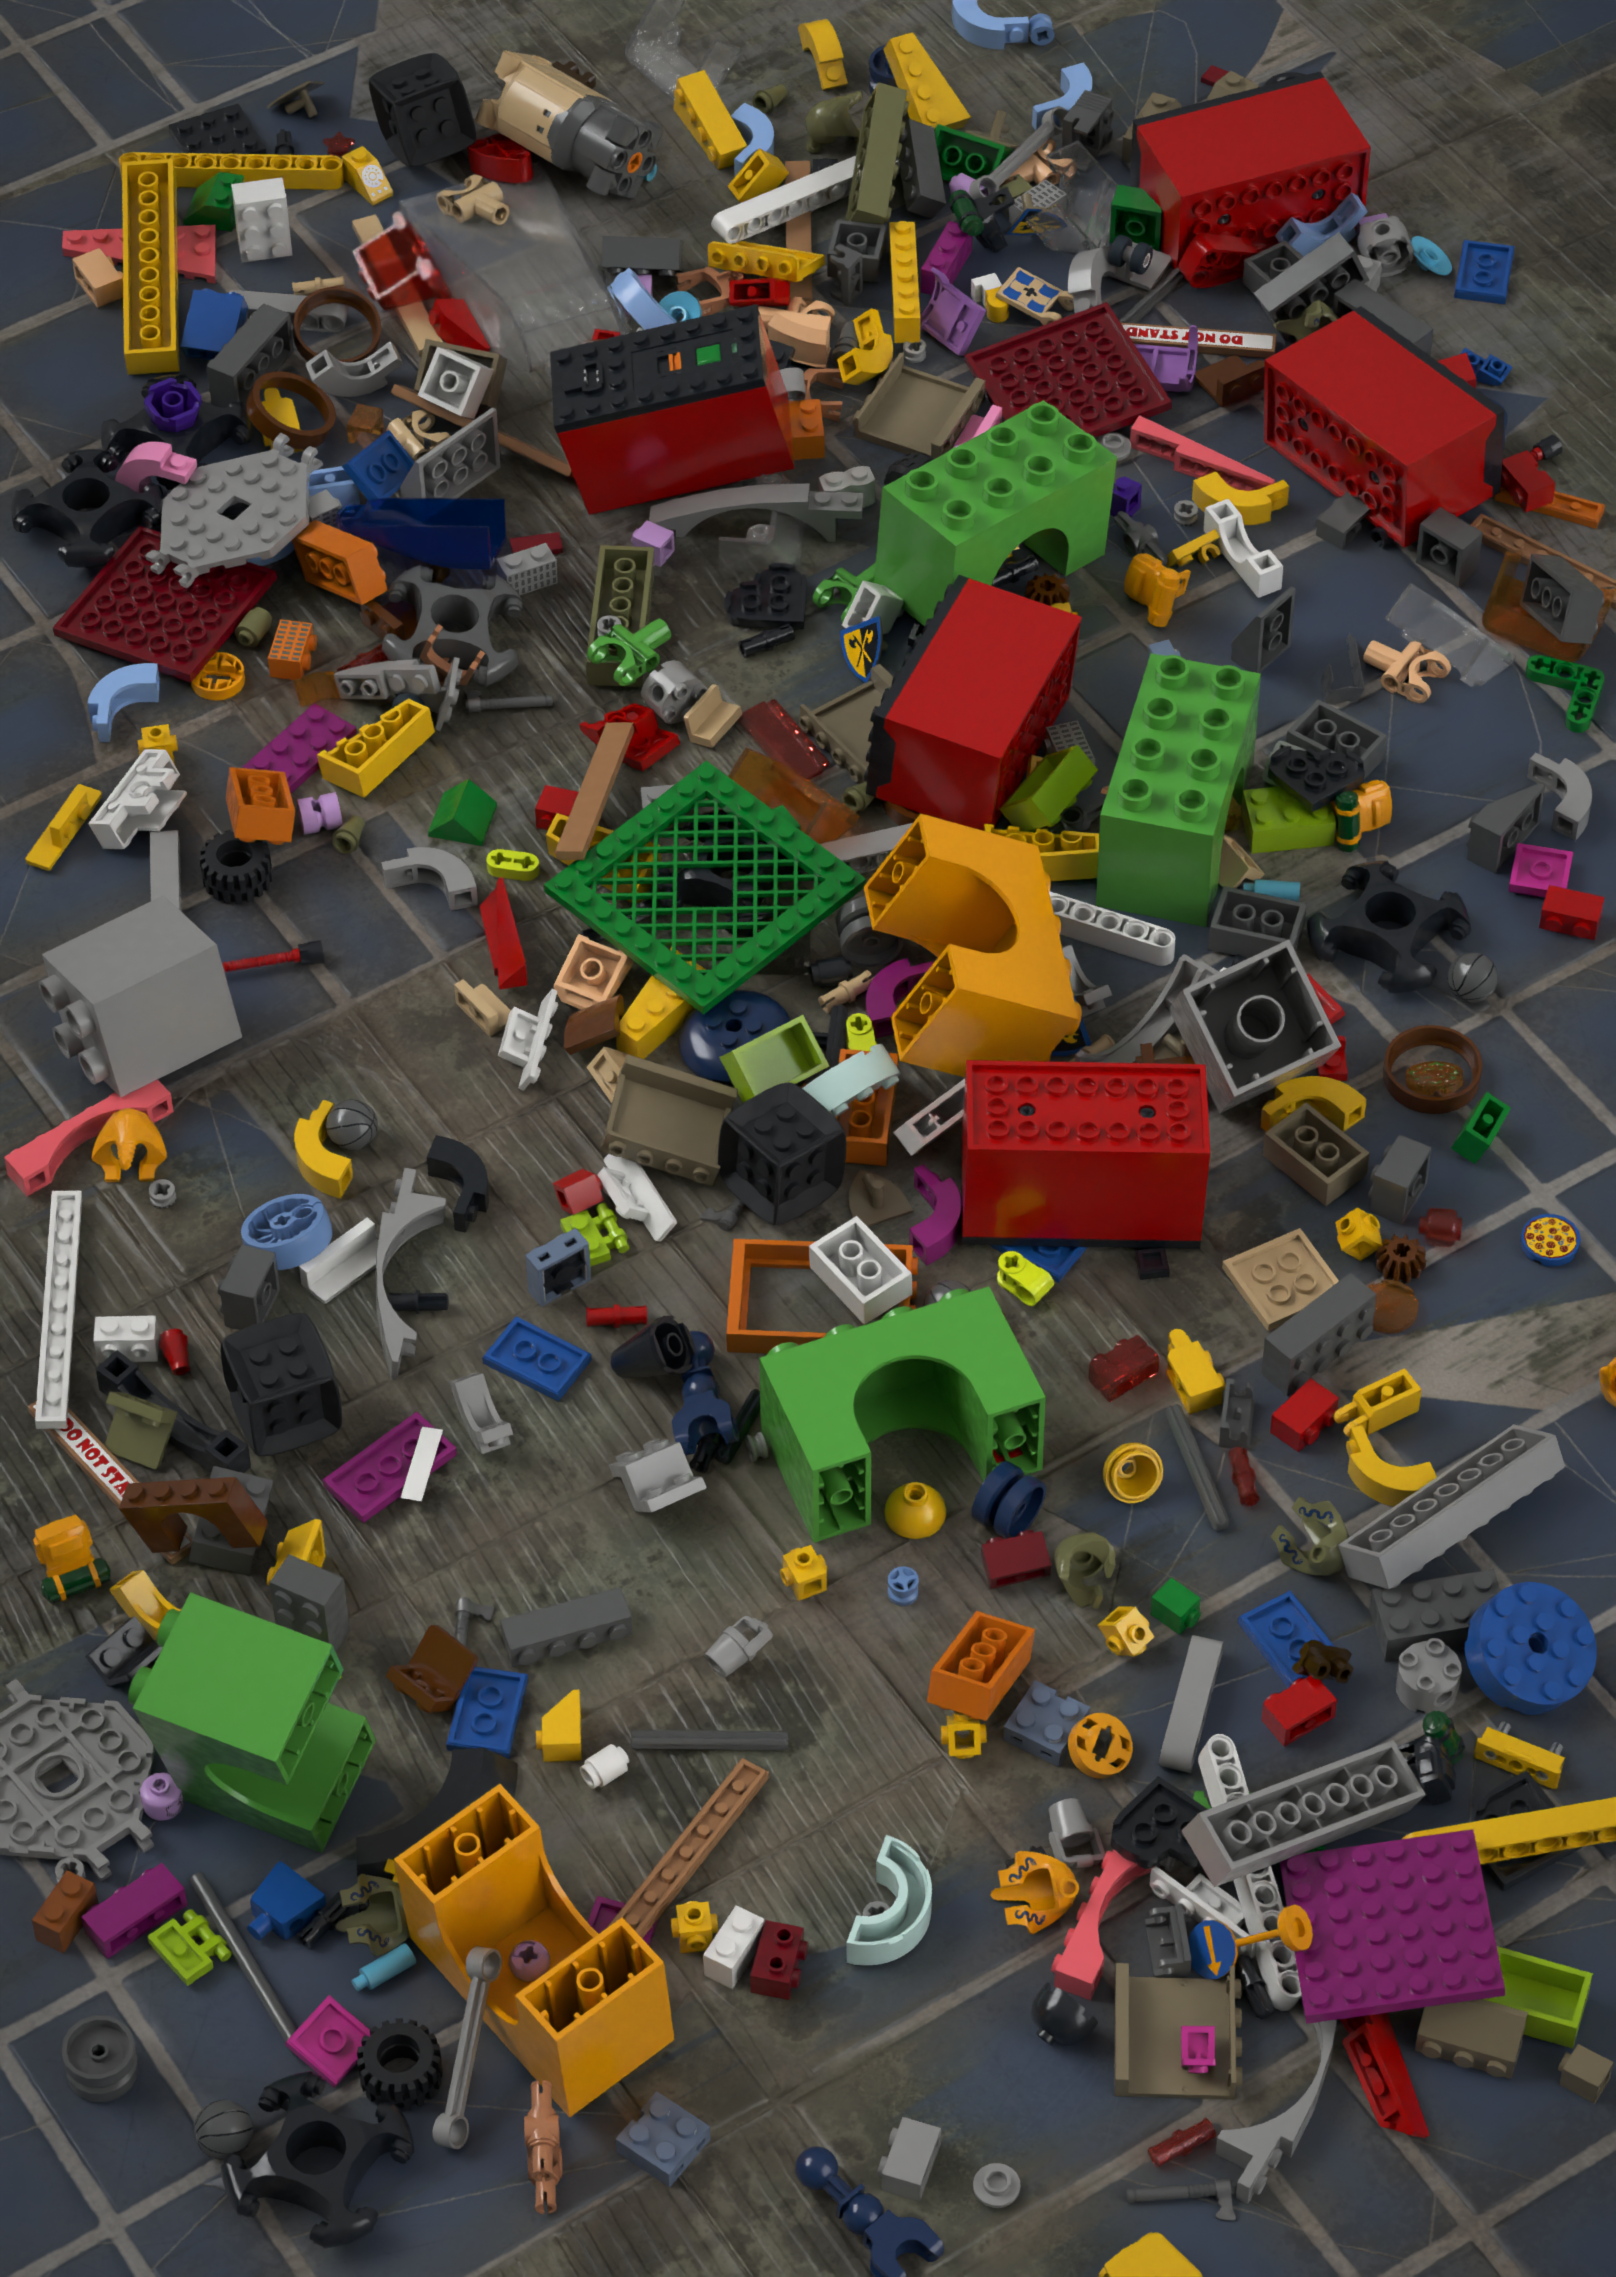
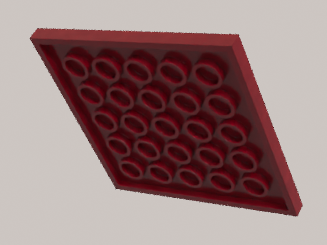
[965,302,1172,438]
[53,525,277,683]

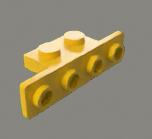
[25,784,102,871]

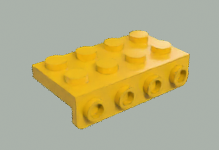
[708,241,825,282]

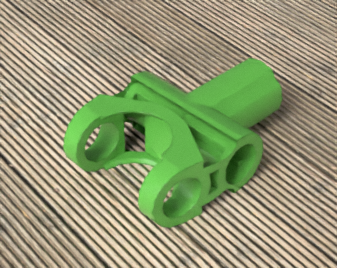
[812,562,876,623]
[587,618,672,686]

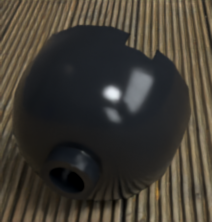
[1031,1982,1098,2046]

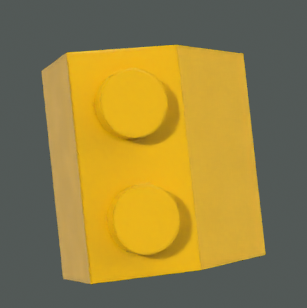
[267,1519,326,1585]

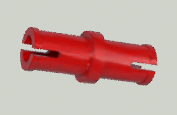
[586,1304,647,1328]

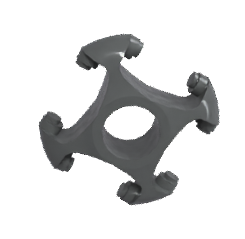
[382,565,523,687]

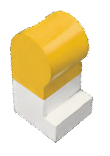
[971,273,1009,323]

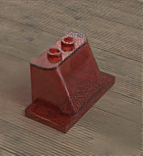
[352,210,453,311]

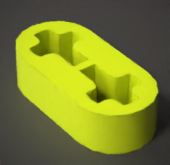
[486,849,539,881]

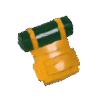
[1331,779,1393,852]
[33,1514,111,1604]

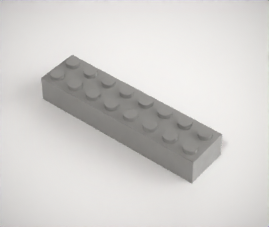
[1338,1424,1565,1589]
[1182,1740,1426,1887]

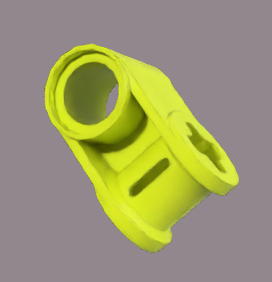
[846,1013,877,1051]
[997,1251,1054,1306]

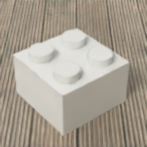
[417,347,494,419]

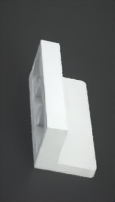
[299,1217,378,1304]

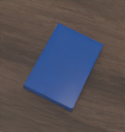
[1454,240,1515,304]
[342,430,414,509]
[989,1245,1088,1283]
[482,1316,592,1402]
[1238,1590,1335,1688]
[446,1667,528,1759]

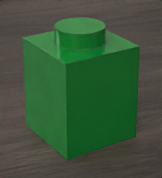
[1150,1577,1201,1635]

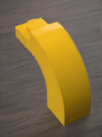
[798,19,848,91]
[837,308,893,385]
[1192,472,1289,525]
[1260,1076,1367,1132]
[294,1100,353,1199]
[1346,1425,1437,1507]
[109,1570,182,1640]

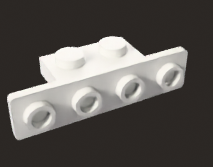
[498,989,558,1091]
[597,1154,677,1242]
[1150,1866,1256,1959]

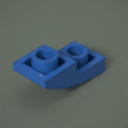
[1461,348,1513,386]

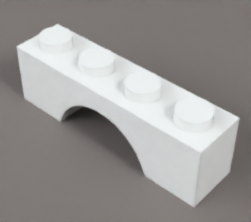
[1203,499,1283,598]

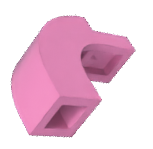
[115,442,197,493]

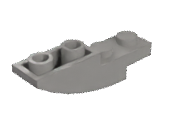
[334,659,441,699]

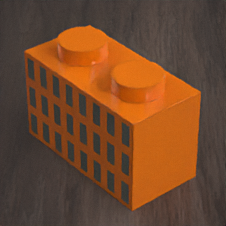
[268,619,317,681]

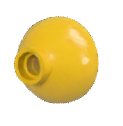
[1103,1442,1163,1503]
[884,1482,946,1539]

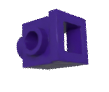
[1110,476,1142,517]

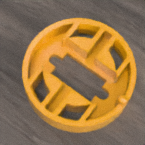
[191,652,245,701]
[1068,1713,1133,1779]

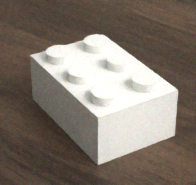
[231,177,293,263]
[809,1216,912,1325]

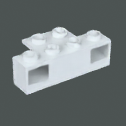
[88,749,187,849]

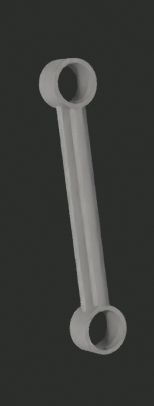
[969,107,1068,200]
[433,1946,502,2149]

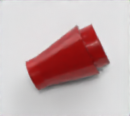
[158,1328,190,1376]

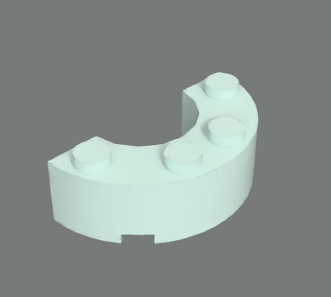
[802,1044,901,1117]
[846,1835,932,1965]

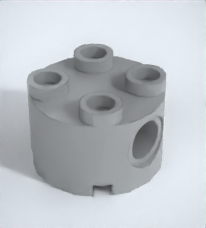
[1357,216,1414,277]
[641,660,707,724]
[1396,1638,1462,1714]

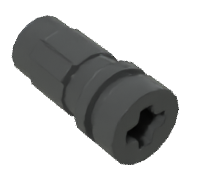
[831,321,860,369]

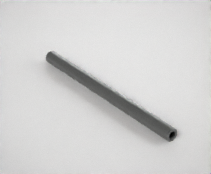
[189,1872,297,2056]

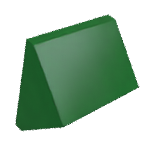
[428,779,497,846]

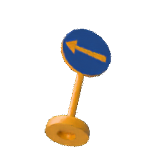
[1188,1905,1313,1979]

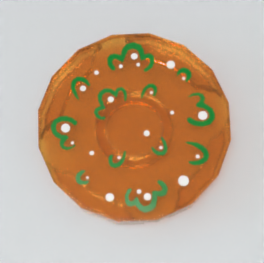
[1405,1061,1464,1095]

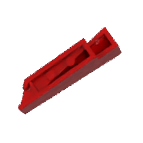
[479,877,527,990]
[1340,2013,1430,2138]

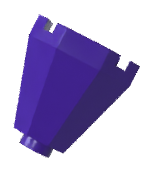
[144,378,202,432]

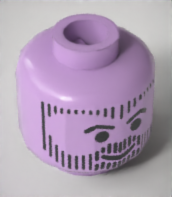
[140,1773,183,1821]

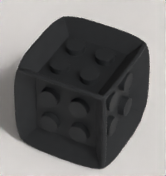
[369,53,476,167]
[718,1082,847,1225]
[220,1313,343,1456]

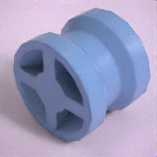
[1029,14,1055,46]
[888,1566,919,1606]

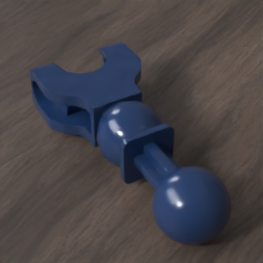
[672,1331,739,1456]
[795,2146,944,2277]

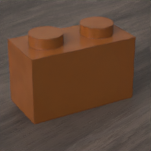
[32,1870,99,1954]

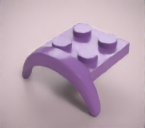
[920,267,987,356]
[1135,325,1198,392]

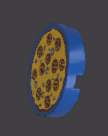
[1520,1214,1581,1267]

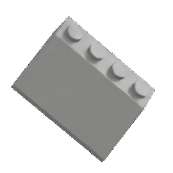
[400,407,500,521]

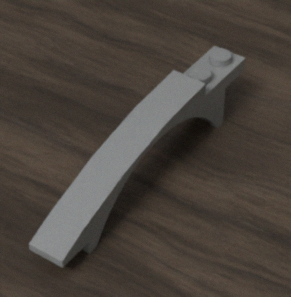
[649,483,863,542]
[1075,954,1219,1063]
[375,1168,446,1380]
[1216,2007,1337,2204]

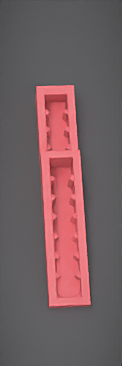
[1130,415,1275,491]

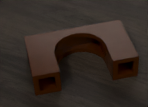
[119,1477,268,1553]

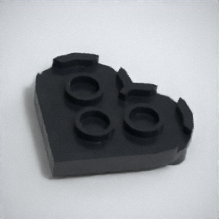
[724,563,807,629]
[1268,746,1365,812]
[1110,1776,1208,1869]

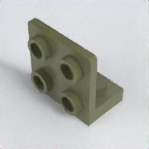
[104,1391,178,1469]

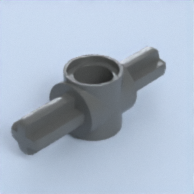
[1114,511,1168,566]
[1043,800,1104,834]

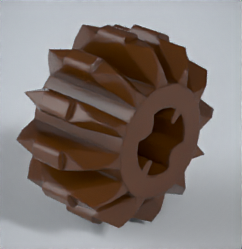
[1024,573,1070,606]
[1375,1234,1427,1285]

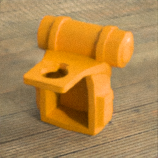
[1124,553,1191,627]

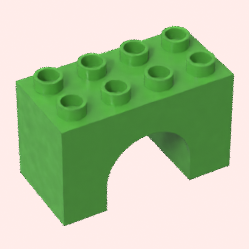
[874,400,1117,626]
[1096,653,1261,927]
[759,1286,1046,1543]
[128,1592,376,1853]

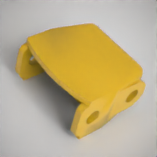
[1099,2232,1203,2277]

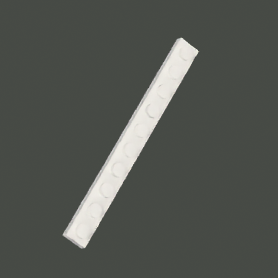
[35,1191,82,1429]

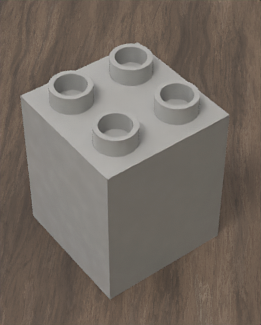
[39,895,242,1097]
[1169,940,1341,1114]

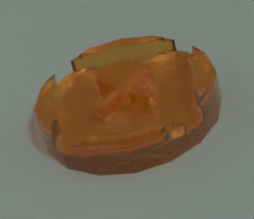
[1367,1280,1419,1334]

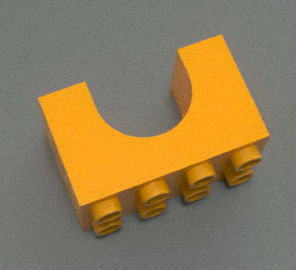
[864,814,1082,1077]
[394,1784,675,2118]

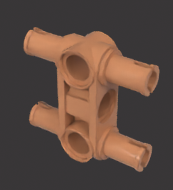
[524,2080,563,2214]

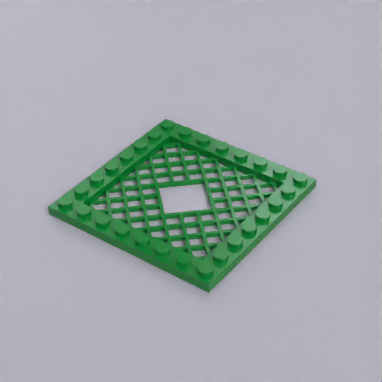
[544,761,866,1015]

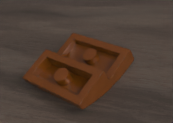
[564,994,624,1055]

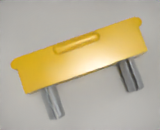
[1474,1722,1565,1789]

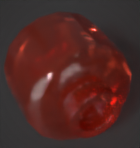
[1419,1207,1462,1247]

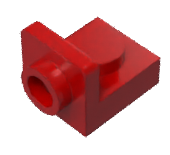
[1316,1036,1348,1081]

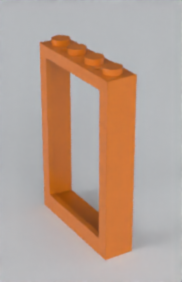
[726,1239,918,1354]

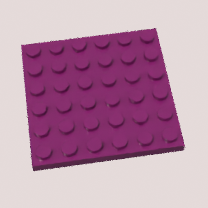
[1280,1829,1505,2024]

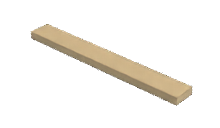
[352,214,443,357]

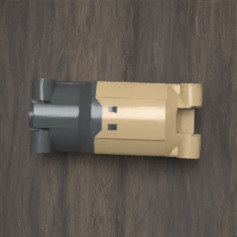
[474,50,665,199]

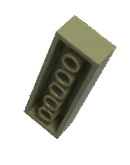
[845,82,909,225]
[586,545,655,687]

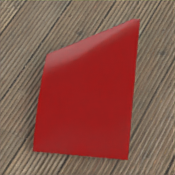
[579,703,680,771]

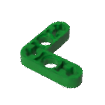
[1525,655,1605,733]

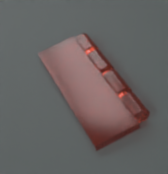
[738,699,829,787]

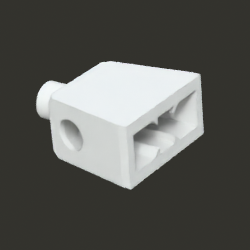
[842,581,904,634]

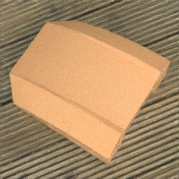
[768,311,831,369]
[553,934,634,1010]

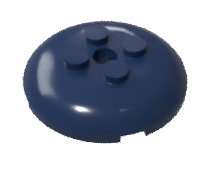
[678,990,791,1085]

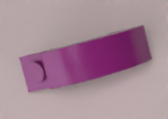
[866,958,935,1038]
[909,1164,961,1266]

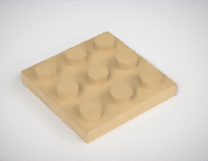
[1222,1228,1339,1331]

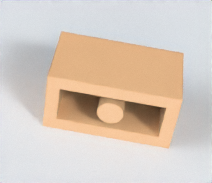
[72,248,123,308]

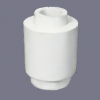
[580,1744,629,1789]

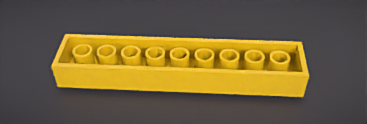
[122,158,180,375]

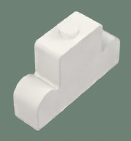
[893,1079,965,1156]

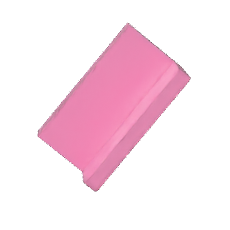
[953,405,1002,448]

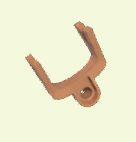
[675,267,744,317]
[803,368,844,422]
[420,624,485,687]

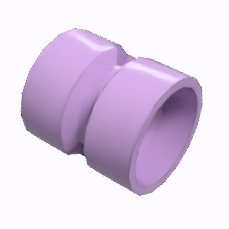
[297,792,343,835]

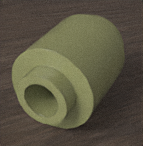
[235,607,272,647]

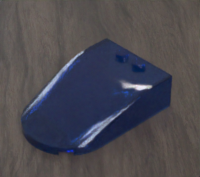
[336,498,507,569]

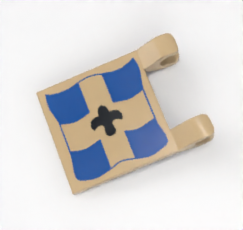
[995,267,1074,325]

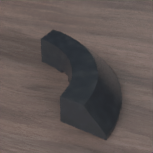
[356,1748,518,1913]

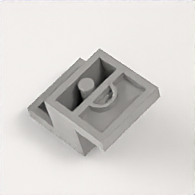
[608,1438,707,1512]

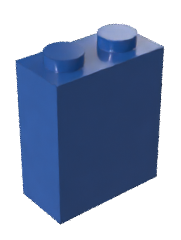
[180,288,248,360]

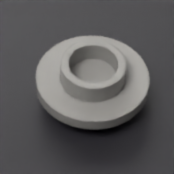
[1096,433,1131,461]
[973,2163,1020,2208]

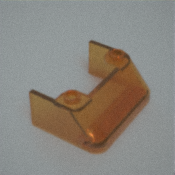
[1482,550,1616,662]
[728,748,860,845]

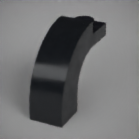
[427,1135,489,1233]

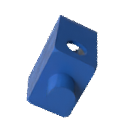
[247,1860,326,1941]

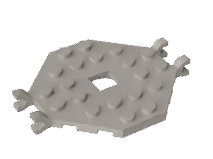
[145,433,323,588]
[0,1679,156,1882]

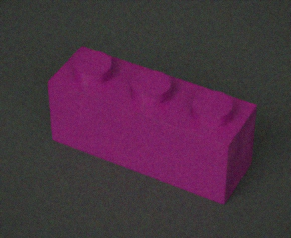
[921,221,973,295]
[81,1863,187,1959]

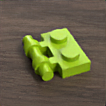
[560,1203,630,1267]
[147,1909,232,1986]

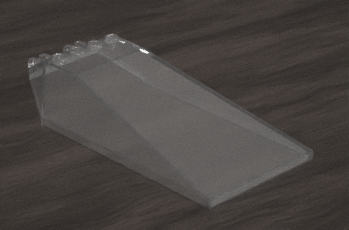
[399,162,633,379]

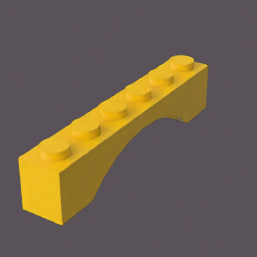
[889,221,920,343]

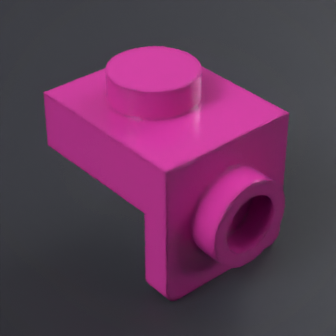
[1181,2026,1216,2073]

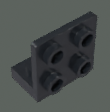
[85,1616,163,1686]

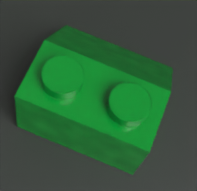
[183,172,244,232]
[1109,184,1162,251]

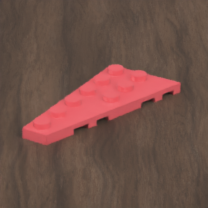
[62,225,216,284]

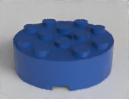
[1465,1582,1597,1715]

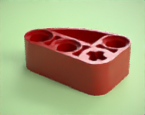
[467,133,534,183]
[1178,233,1259,288]

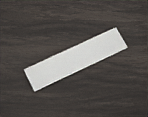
[401,1427,443,1501]

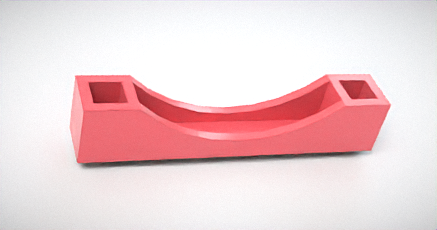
[4,1079,174,1197]
[1051,1849,1154,2001]

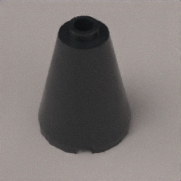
[611,1315,695,1378]

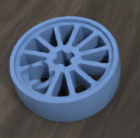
[241,1194,333,1270]

